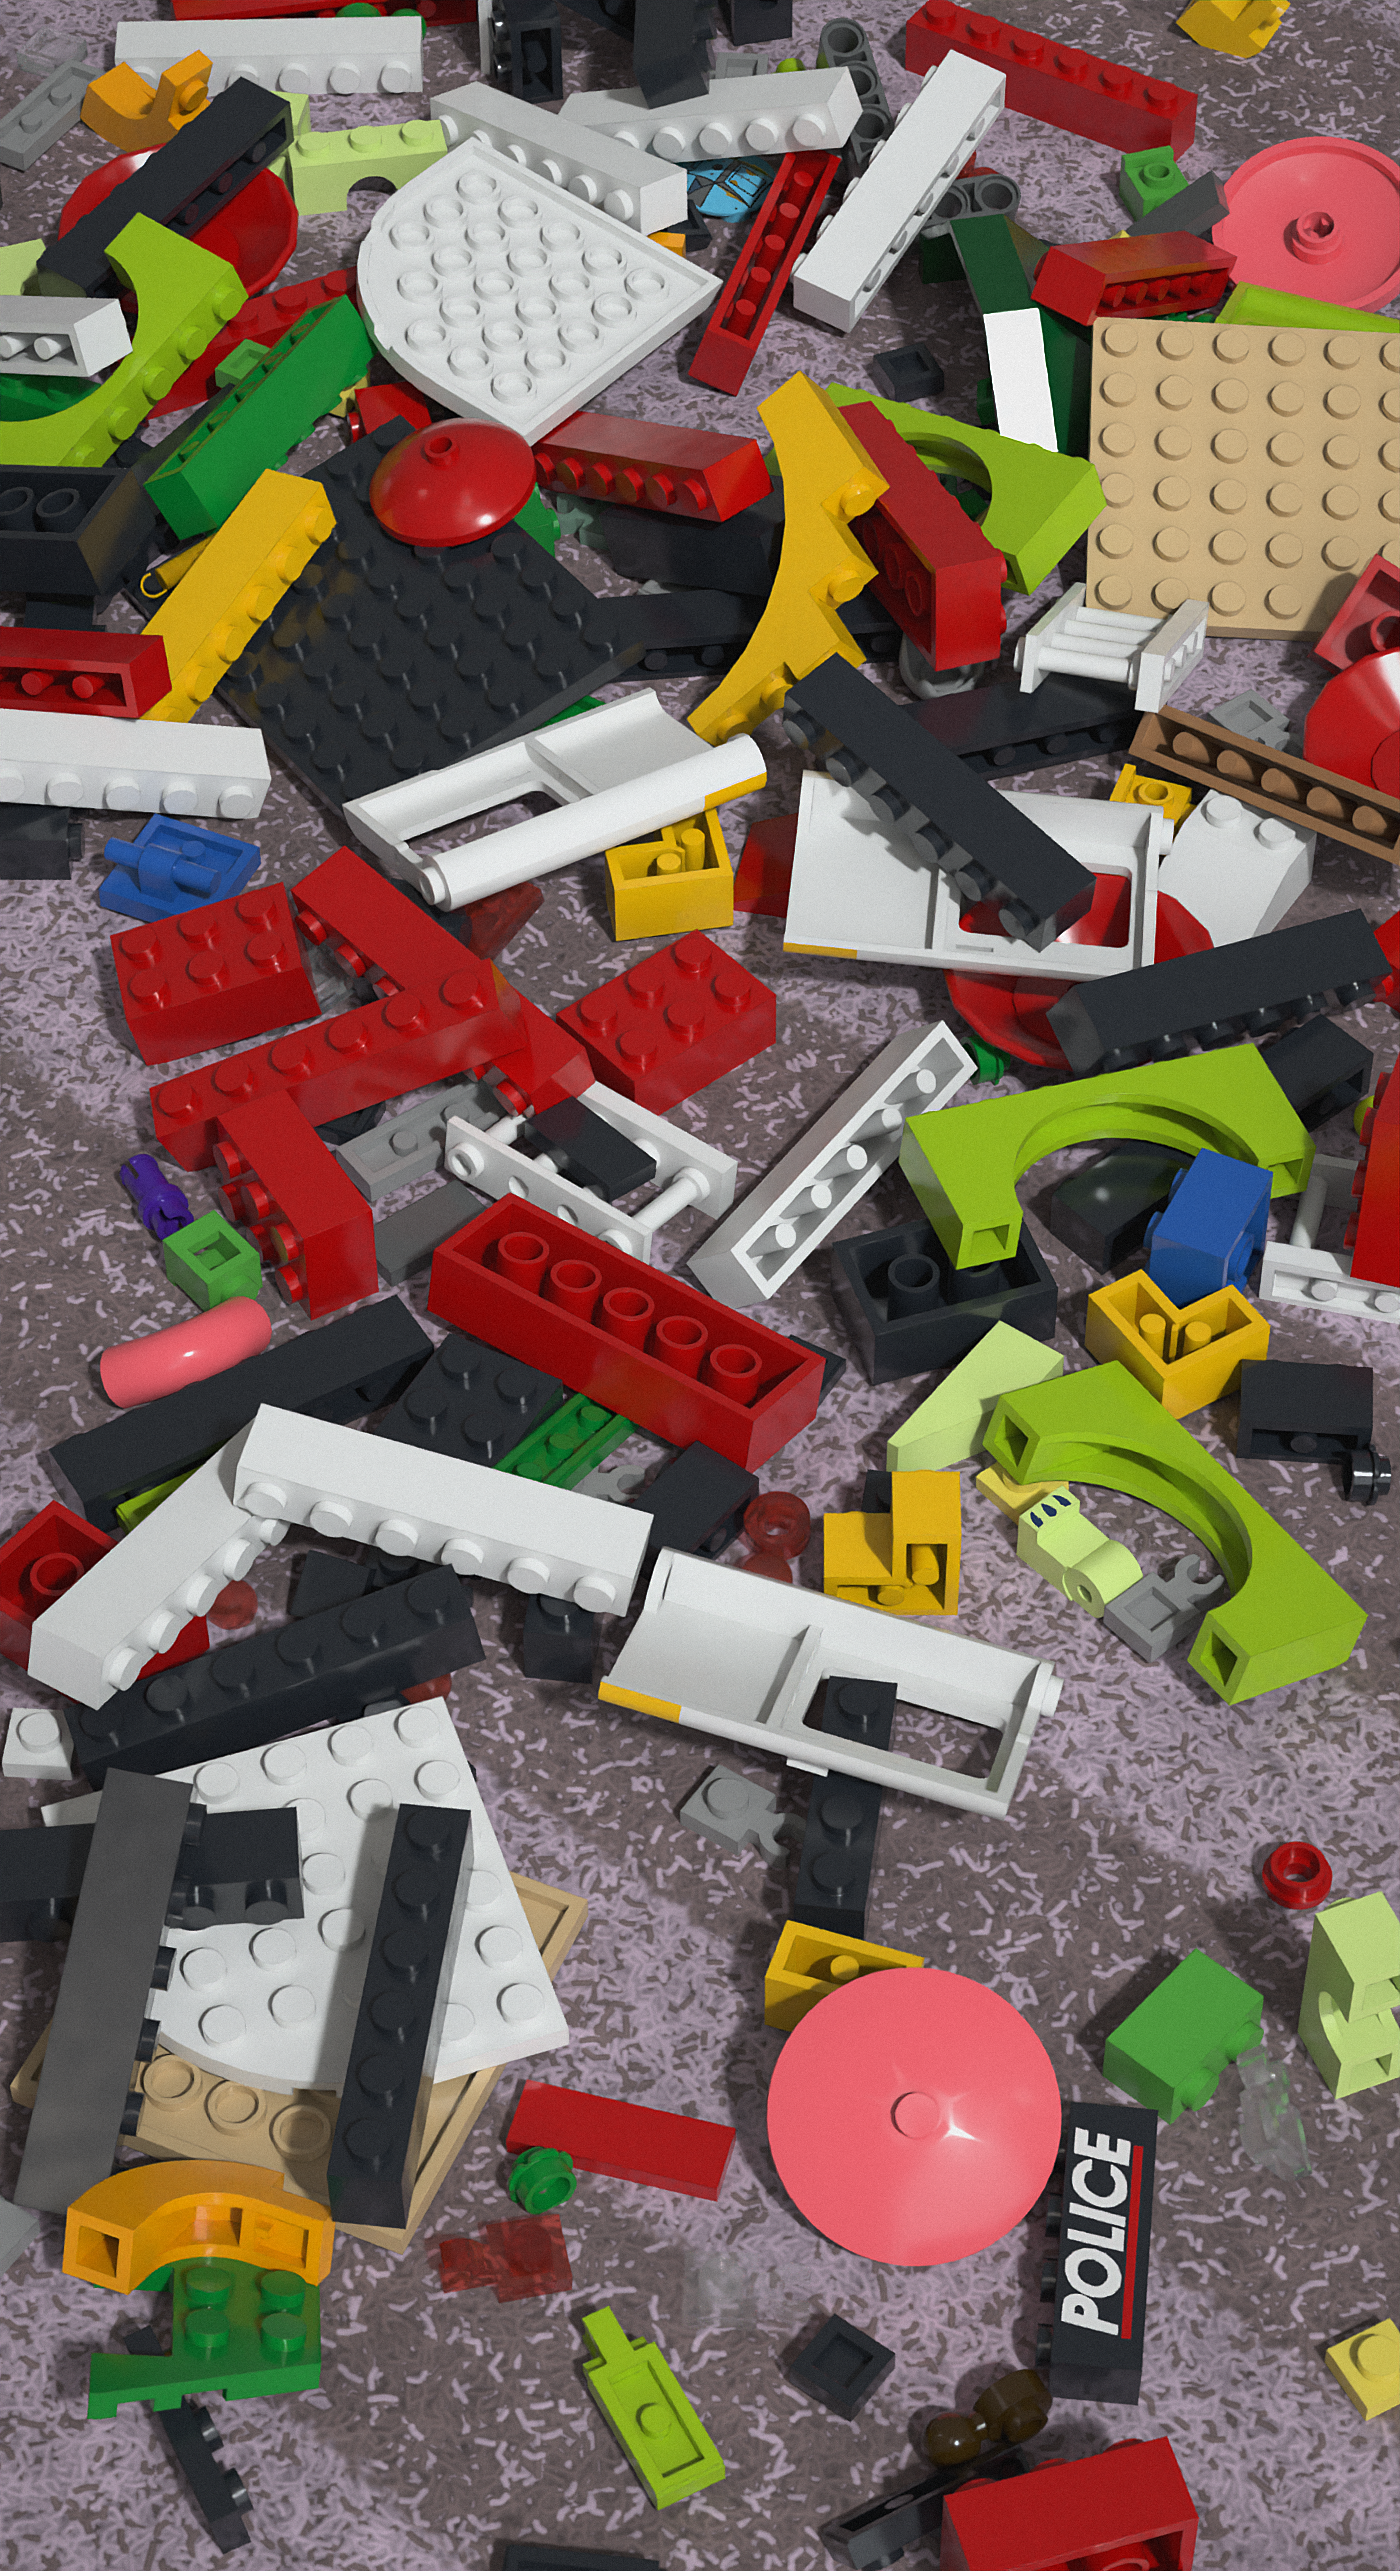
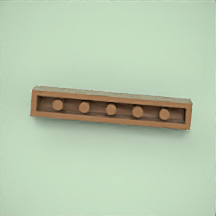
[1128,704,1400,866]

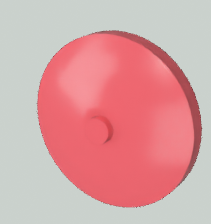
[1212,136,1400,313]
[766,1967,1062,2266]

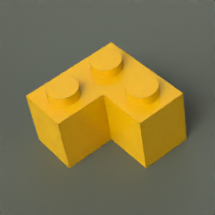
[604,807,733,941]
[1084,1269,1271,1420]
[823,1469,962,1615]
[764,1920,924,2032]

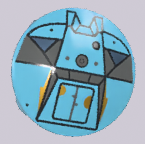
[680,155,776,223]

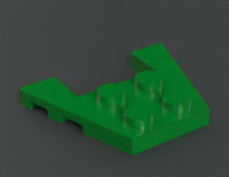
[87,2257,321,2420]

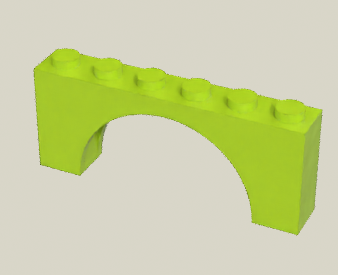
[0,212,249,467]
[763,382,1107,596]
[898,1043,1317,1270]
[982,1360,1368,1706]

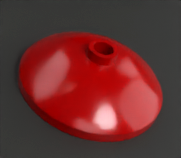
[369,417,537,547]

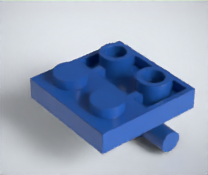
[98,813,261,923]

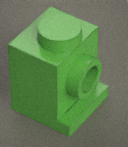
[1119,145,1189,222]
[162,1210,263,1312]

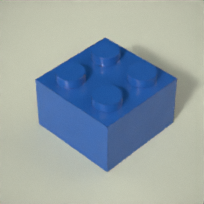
[1143,1148,1273,1310]

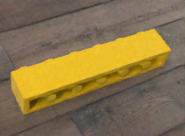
[91,468,337,723]

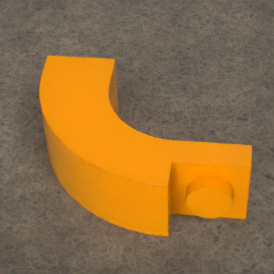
[80,49,213,152]
[62,2160,336,2295]

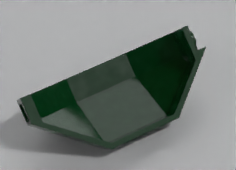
[918,214,1092,461]

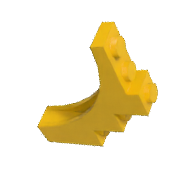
[687,370,890,747]

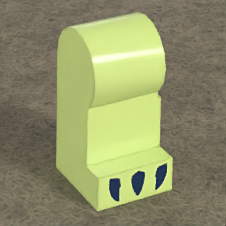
[1016,1485,1143,1618]

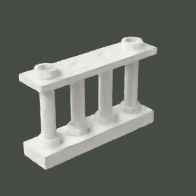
[1014,582,1210,713]
[444,1081,738,1265]
[1259,1154,1400,1324]

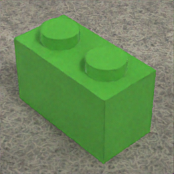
[1102,1948,1264,2125]

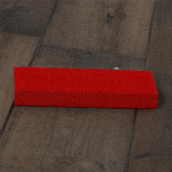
[506,2079,736,2202]

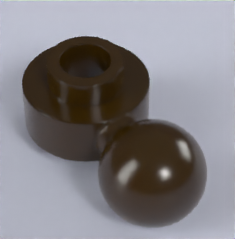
[921,2369,1053,2470]

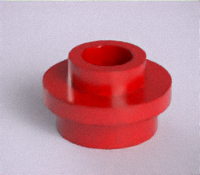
[1261,1841,1332,1910]

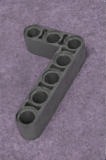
[815,18,1021,257]

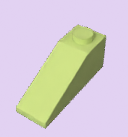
[886,1320,1064,1472]

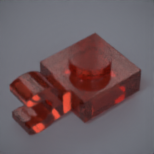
[439,2213,573,2303]

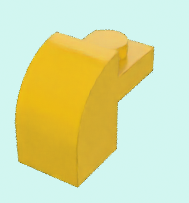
[1175,0,1291,58]

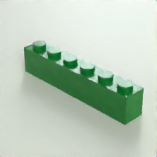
[143,294,379,540]

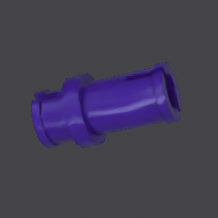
[119,1154,194,1240]

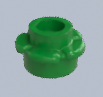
[960,1031,1011,1086]
[507,2146,577,2215]

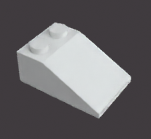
[1157,788,1317,947]

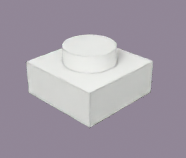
[2,1708,77,1780]

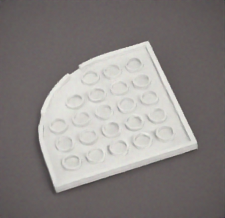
[356,137,723,447]
[41,1696,569,2098]

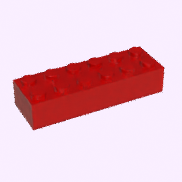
[837,401,1007,672]
[427,1192,826,1474]

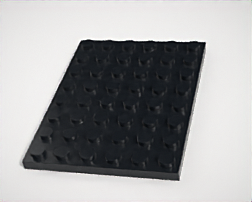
[123,415,647,834]

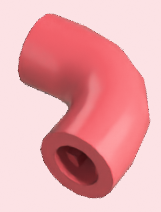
[100,1296,272,1409]

